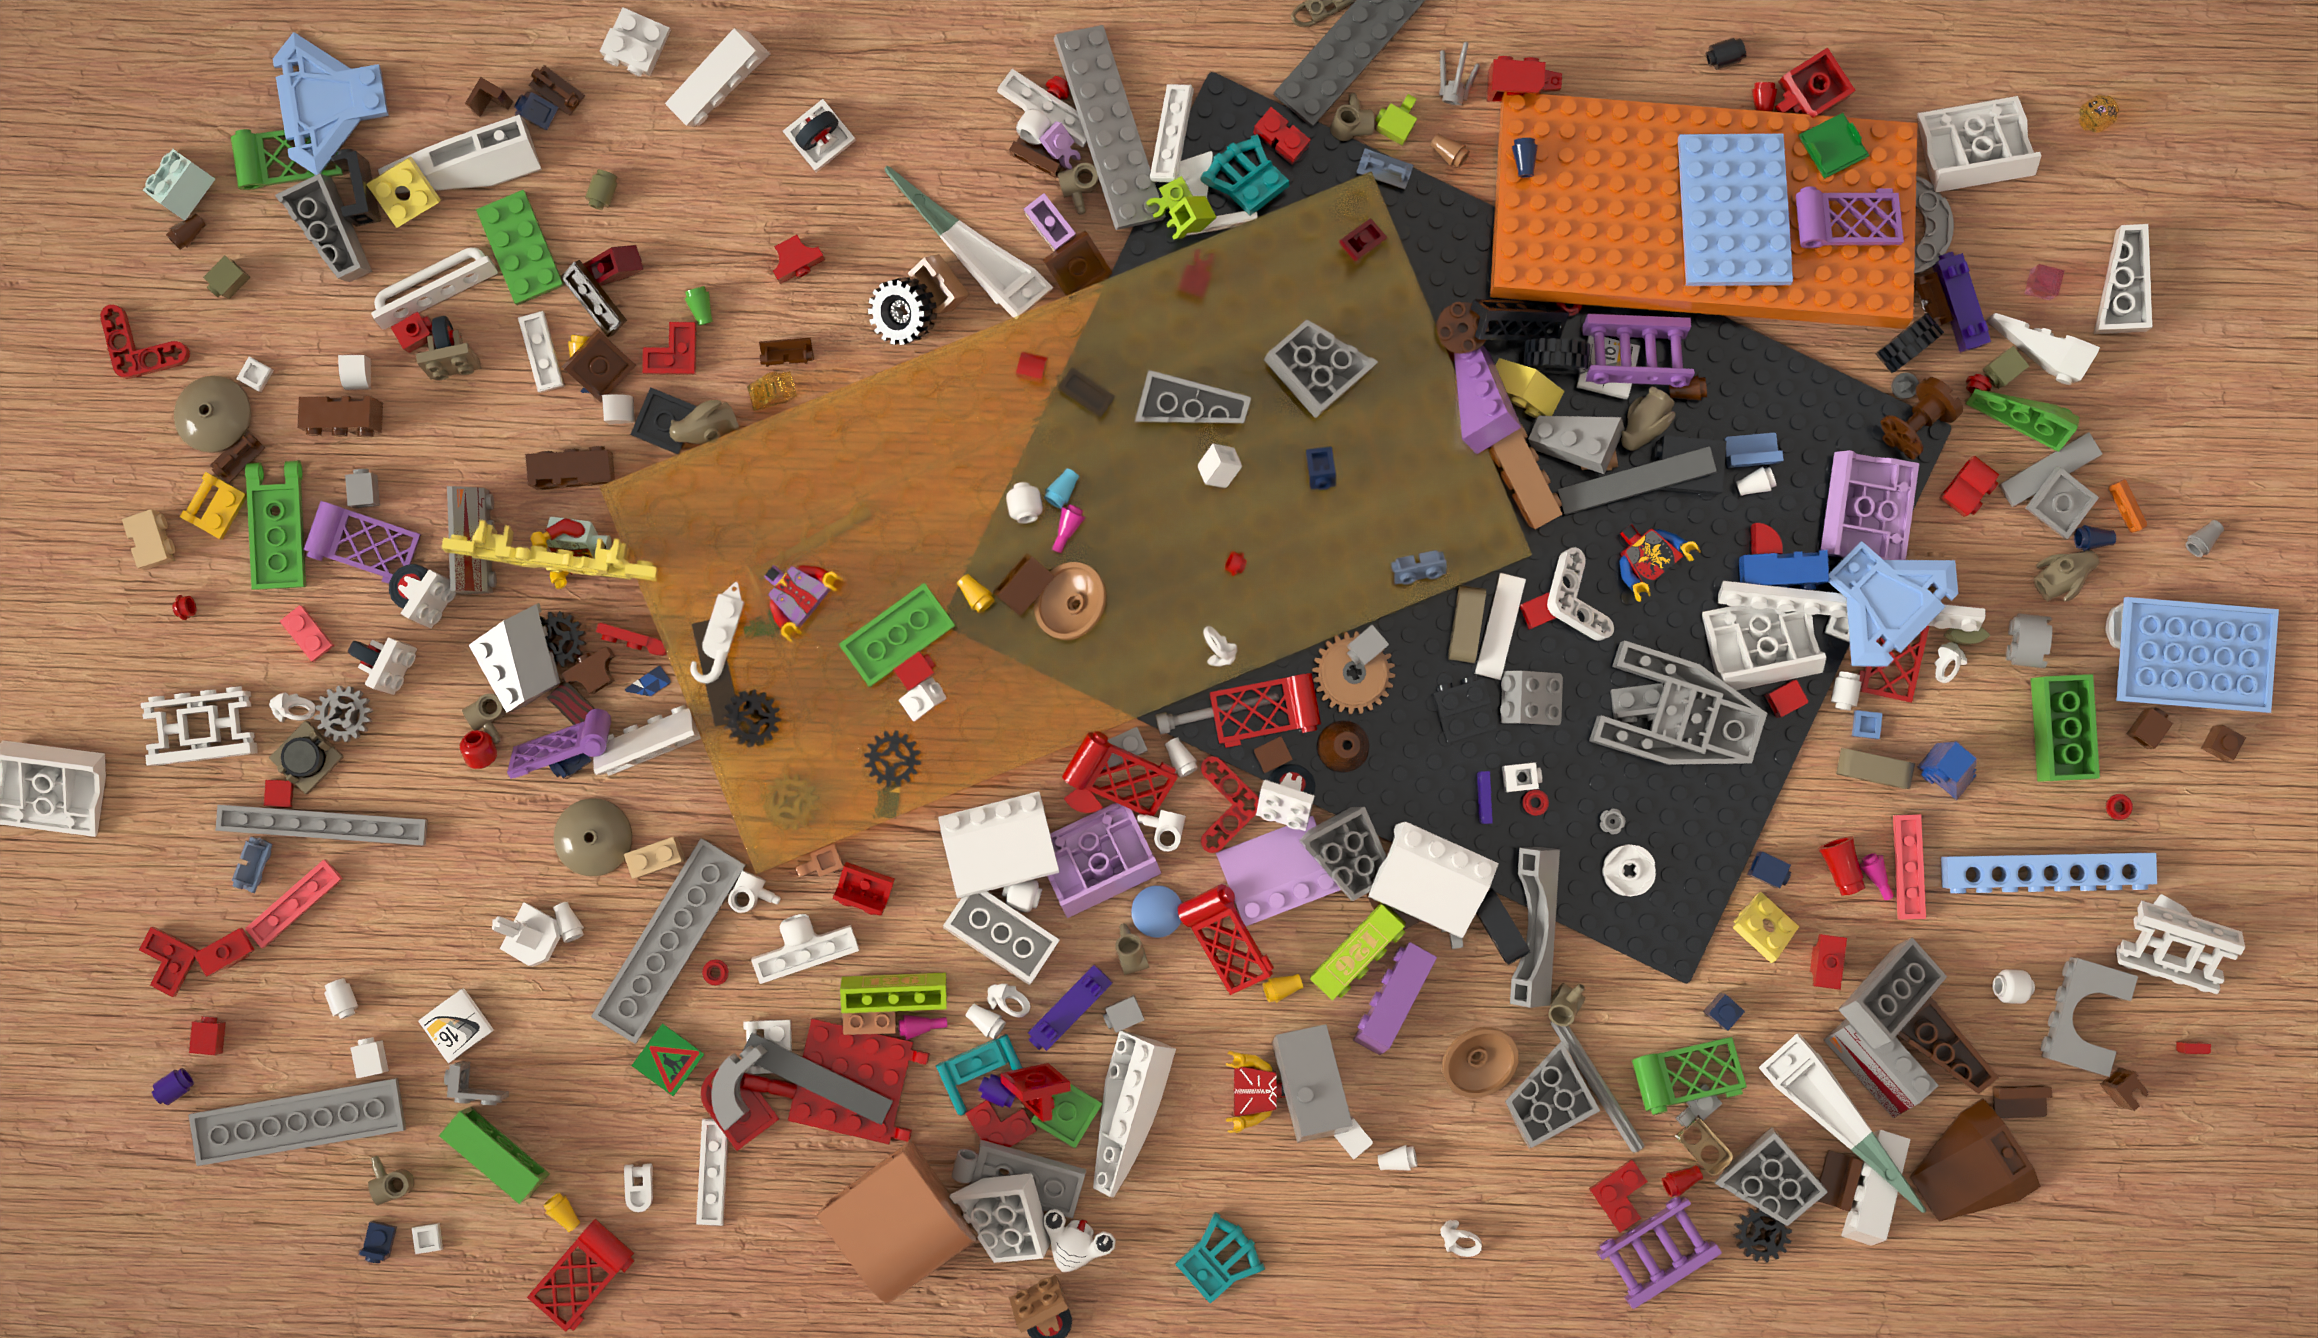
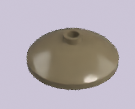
[174,376,251,453]
[554,798,632,876]

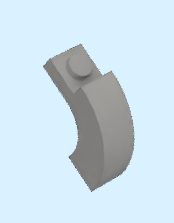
[712,1044,768,1130]

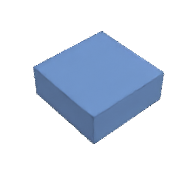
[1852,710,1883,739]

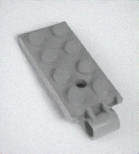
[952,1140,1087,1218]

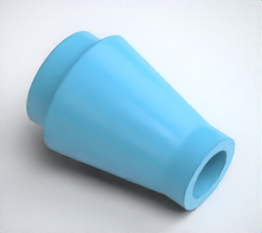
[1044,468,1079,509]

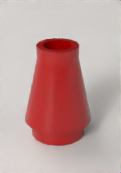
[1752,82,1778,112]
[1662,1165,1703,1197]

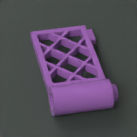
[1796,186,1904,248]
[304,501,421,584]
[507,709,611,779]

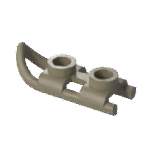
[1291,0,1355,27]

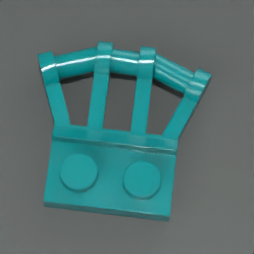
[1200,134,1289,216]
[1175,1212,1265,1304]

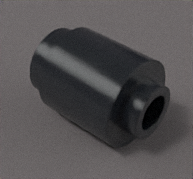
[1706,38,1746,70]

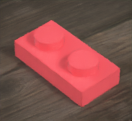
[280,605,334,662]

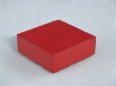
[264,780,294,807]
[2176,1042,2211,1054]

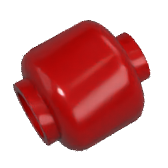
[459,730,497,769]

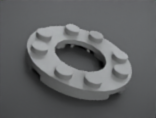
[1914,176,1954,275]

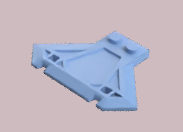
[273,32,389,175]
[1829,541,1958,666]

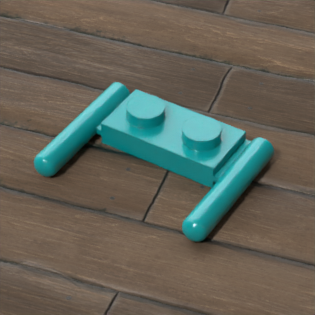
[936,1034,1022,1115]

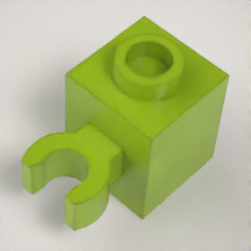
[1375,94,1417,146]
[1146,176,1193,219]
[1167,196,1217,239]

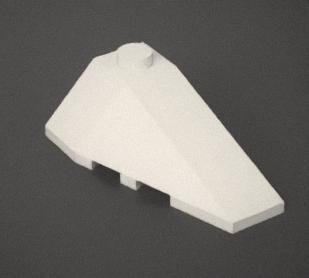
[1987,313,2100,385]

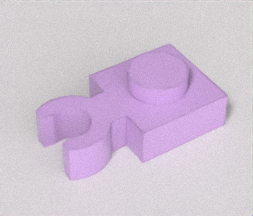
[1039,121,1081,169]

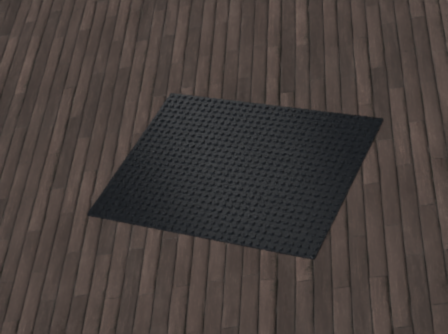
[946,72,1952,984]

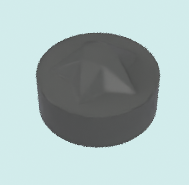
[1891,373,1919,399]

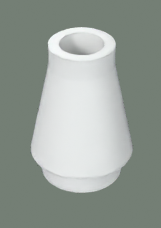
[1736,467,1777,496]
[1165,737,1198,778]
[553,902,584,943]
[966,1003,1006,1039]
[1378,1145,1417,1171]

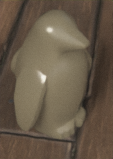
[1621,387,1675,451]
[670,400,739,446]
[2034,550,2100,602]

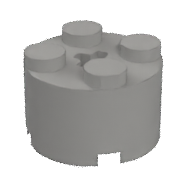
[2006,613,2052,668]

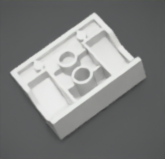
[1917,96,2041,193]
[1702,606,1826,690]
[594,705,706,776]
[0,740,106,837]
[938,791,1059,898]
[1368,822,1499,938]

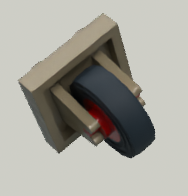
[416,316,481,381]

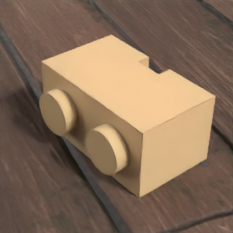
[122,509,175,570]
[624,837,686,879]

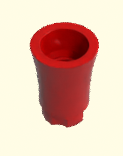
[1818,836,1866,896]

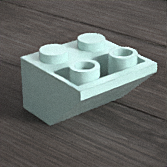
[143,149,215,220]

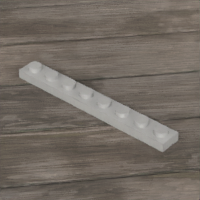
[215,805,428,846]

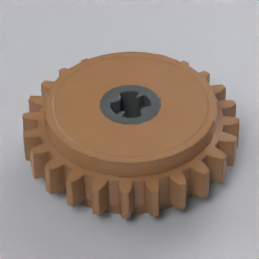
[1312,631,1395,714]

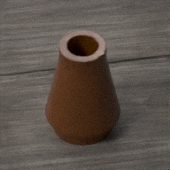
[166,213,206,250]
[1669,375,1707,401]

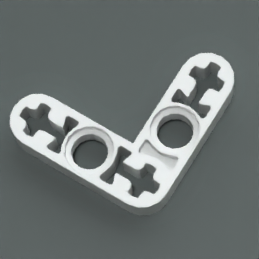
[1547,547,1614,641]

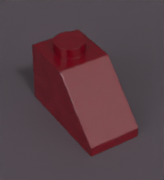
[584,245,643,286]

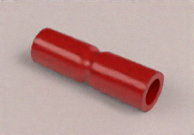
[741,1073,796,1099]

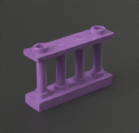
[1583,314,1694,387]
[1596,1197,1722,1309]

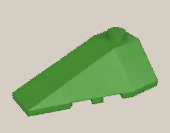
[1966,389,2079,452]

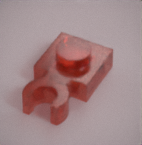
[1178,248,1214,299]

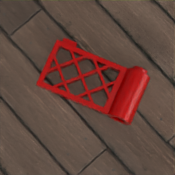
[1858,626,1930,703]
[1209,673,1321,748]
[1062,731,1178,816]
[1178,884,1274,995]
[527,1219,635,1332]

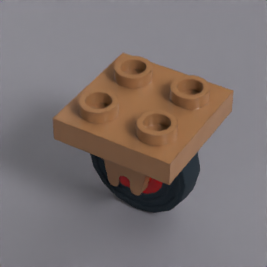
[1009,1274,1072,1338]

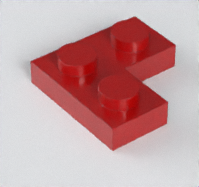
[642,322,697,375]
[139,927,199,997]
[965,1100,1037,1148]
[1589,1159,1648,1233]

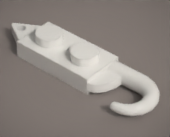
[690,582,745,684]

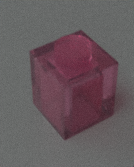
[2025,264,2064,300]

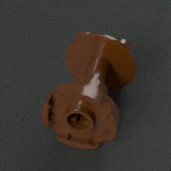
[1433,302,1489,361]
[1880,377,1963,460]

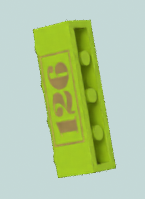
[1310,903,1406,1001]
[840,973,947,1013]

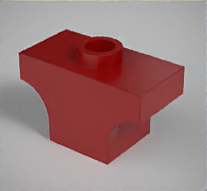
[773,234,826,284]
[194,928,255,977]
[1810,934,1847,990]

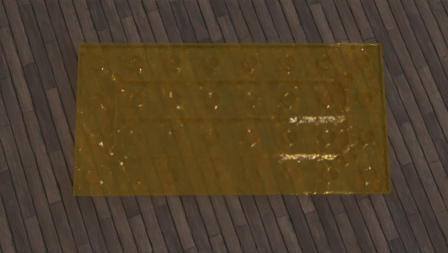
[599,171,1532,874]

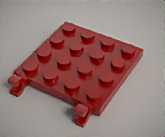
[788,1018,930,1144]

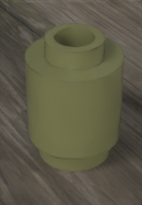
[585,169,618,210]

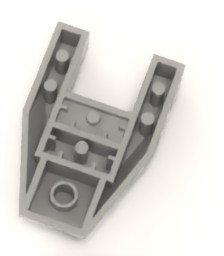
[1589,641,1767,764]

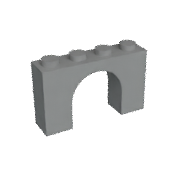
[2041,957,2138,1077]

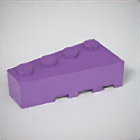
[1454,345,1521,454]
[1353,942,1437,1055]

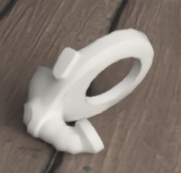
[1203,626,1238,667]
[1934,642,1967,683]
[269,692,316,722]
[987,983,1030,1017]
[1440,1220,1482,1257]

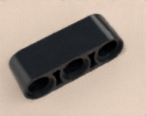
[1476,888,1531,965]

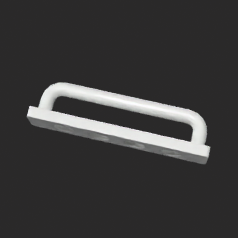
[371,247,498,330]

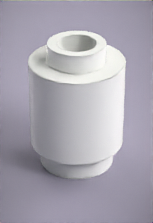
[1831,671,1862,711]
[324,978,358,1019]

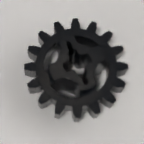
[540,611,586,667]
[722,689,781,748]
[864,730,922,788]
[1733,1207,1792,1263]

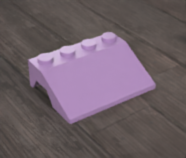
[1821,450,1919,560]
[1048,803,1161,918]
[1216,816,1342,926]

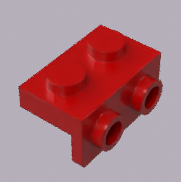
[833,862,895,916]

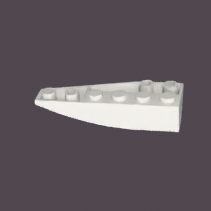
[378,115,542,194]
[1093,1030,1176,1197]

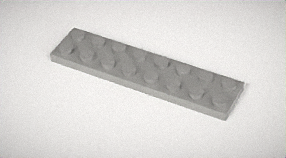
[1053,25,1166,230]
[591,838,746,1044]
[188,1078,406,1166]

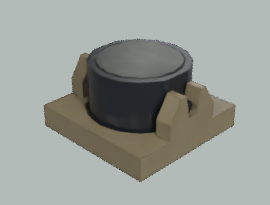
[269,721,344,794]

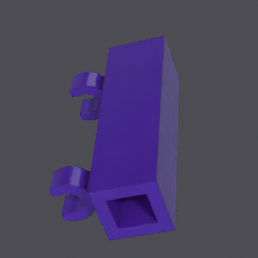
[1932,252,1991,353]
[1028,964,1113,1051]

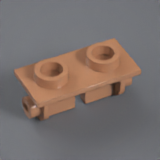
[843,1011,897,1035]

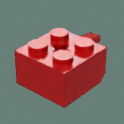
[1774,47,1856,118]
[1486,56,1562,102]

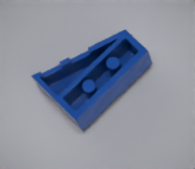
[1739,550,1829,590]
[1917,742,1977,800]

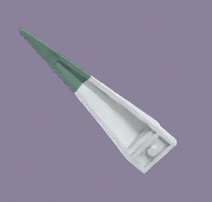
[885,166,1053,321]
[1759,1033,1926,1213]

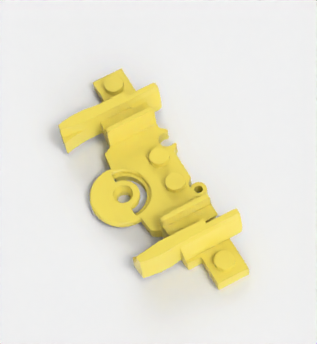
[442,520,658,581]

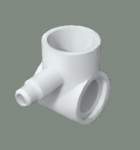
[1137,810,1186,851]
[728,870,781,913]

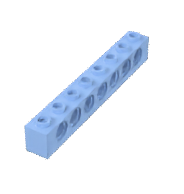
[1941,853,2157,893]

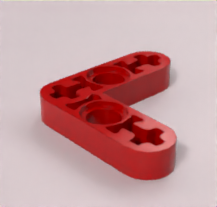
[100,304,190,379]
[1200,756,1259,853]

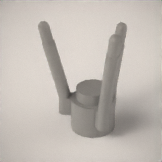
[1439,41,1480,106]

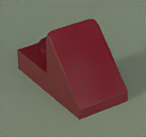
[1338,218,1388,265]

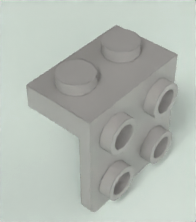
[1500,671,1563,725]
[444,1061,509,1105]

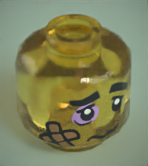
[2078,94,2119,133]

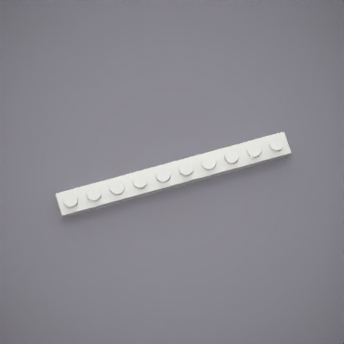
[1718,581,1985,632]

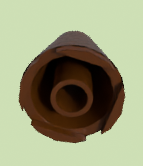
[1318,720,1369,772]

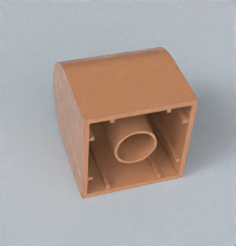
[816,1140,976,1304]

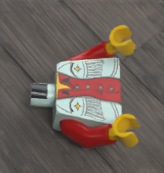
[531,517,612,589]

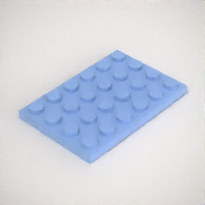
[1678,134,1793,286]
[2116,597,2279,713]

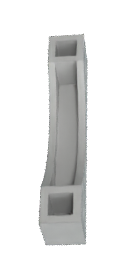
[1510,847,1560,1008]

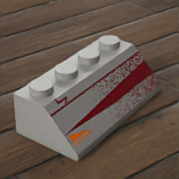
[447,486,497,595]
[1823,1019,1939,1118]

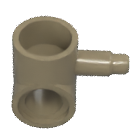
[1330,93,1374,141]
[1057,163,1099,215]
[462,694,506,744]
[1116,924,1150,975]
[1549,983,1586,1026]
[368,1155,414,1206]

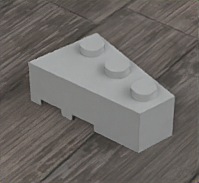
[1528,416,1624,474]

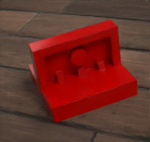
[1001,1063,1071,1122]

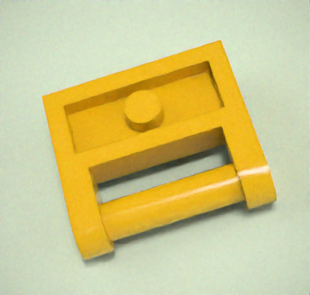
[179,472,247,540]

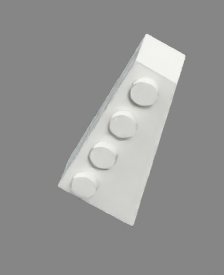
[2094,224,2152,334]

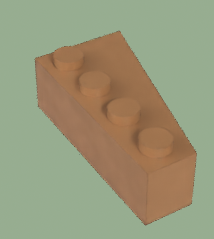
[1488,424,1562,529]

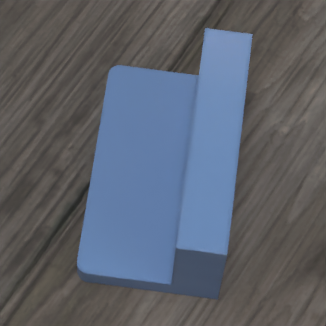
[1724,433,1783,468]

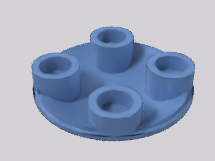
[1131,886,1182,938]

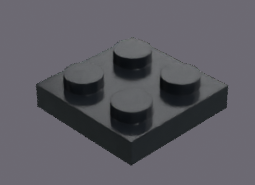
[630,387,697,456]

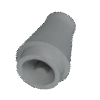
[2186,520,2224,557]

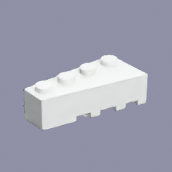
[665,28,770,127]
[1841,1130,1910,1246]

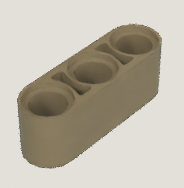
[1448,585,1486,663]
[1836,748,1915,789]

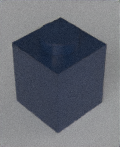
[1747,851,1791,889]
[1703,992,1745,1031]

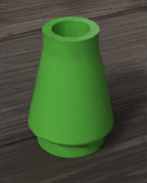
[685,286,713,326]

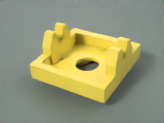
[366,156,441,228]
[1733,892,1799,963]

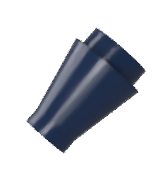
[1512,137,1538,178]
[2074,525,2116,551]

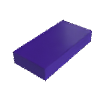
[1477,771,1492,824]

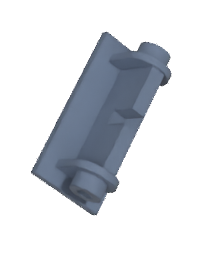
[1356,148,1413,189]
[1391,550,1447,584]
[232,836,273,894]

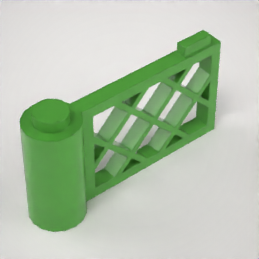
[231,129,343,190]
[1632,1037,1747,1115]

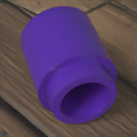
[152,1068,194,1105]
[978,1074,1016,1108]

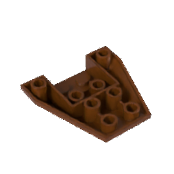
[1910,1098,2041,1222]

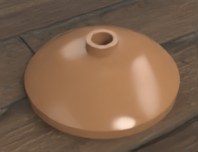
[1034,562,1106,640]
[1442,1027,1519,1098]

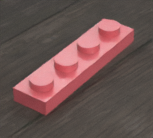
[1893,814,1926,920]
[245,859,343,948]

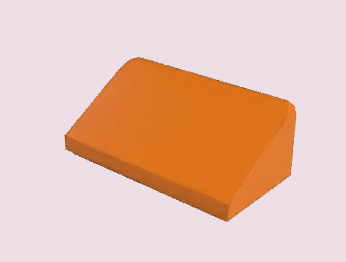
[2108,479,2147,533]

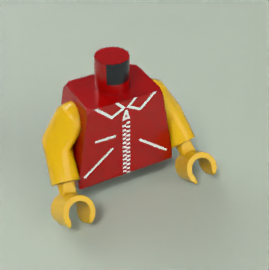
[1226,1051,1286,1133]

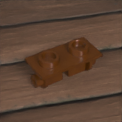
[529,65,585,116]
[1914,272,1954,326]
[759,338,814,367]
[210,430,265,484]

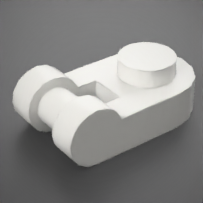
[624,1163,653,1212]

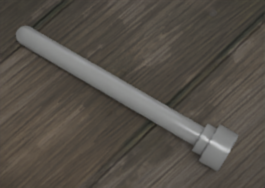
[1156,693,1280,735]

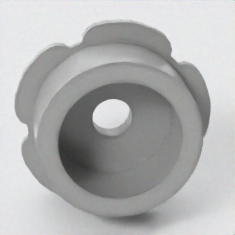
[1600,809,1626,834]

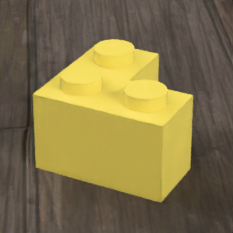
[1495,358,1564,418]

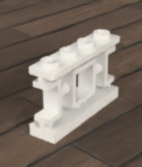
[141,687,258,766]
[2116,901,2245,994]

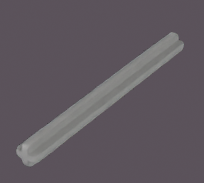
[1550,1021,1645,1153]

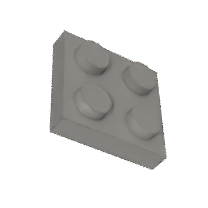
[2025,466,2099,539]

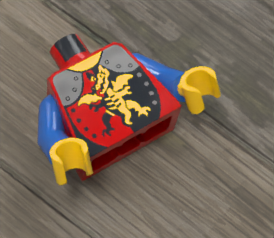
[1619,524,1701,602]

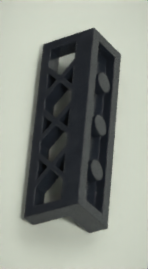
[1471,299,1569,340]

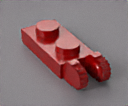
[596,623,670,656]

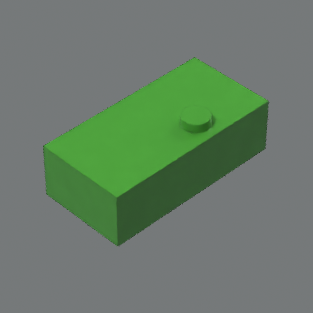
[2031,674,2100,782]
[439,1107,550,1204]

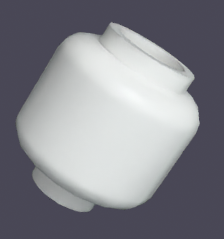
[1006,482,1043,523]
[1002,879,1042,913]
[1993,969,2035,1004]

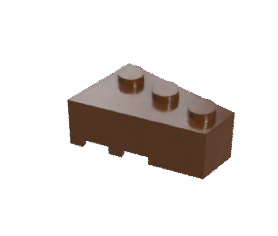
[297,396,383,438]
[525,446,615,491]

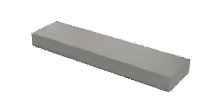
[1999,432,2102,507]

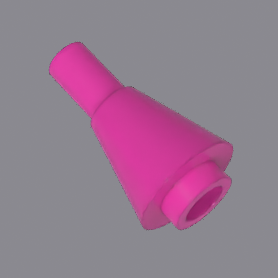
[1052,504,1086,553]
[1860,853,1894,900]
[898,1014,947,1040]

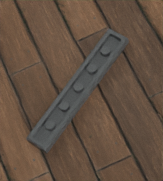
[1558,446,1718,515]
[742,1032,894,1125]

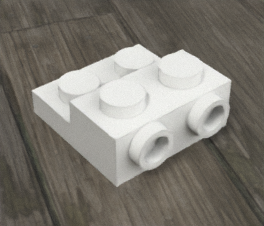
[600,7,671,77]

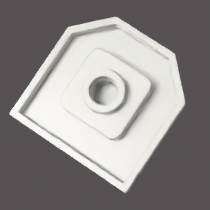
[492,902,560,967]

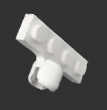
[997,69,1087,148]
[751,914,859,984]

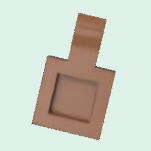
[795,843,843,877]

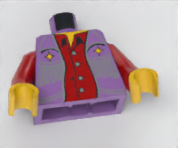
[764,565,843,642]

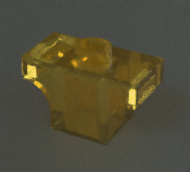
[747,371,797,411]

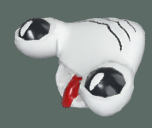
[1043,1209,1116,1272]

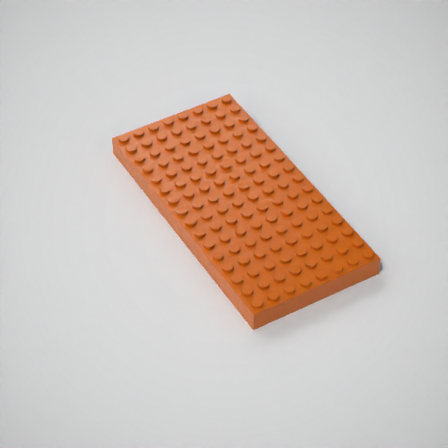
[1490,92,1917,329]

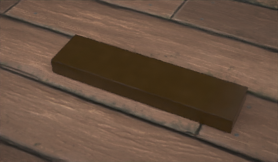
[692,620,740,727]

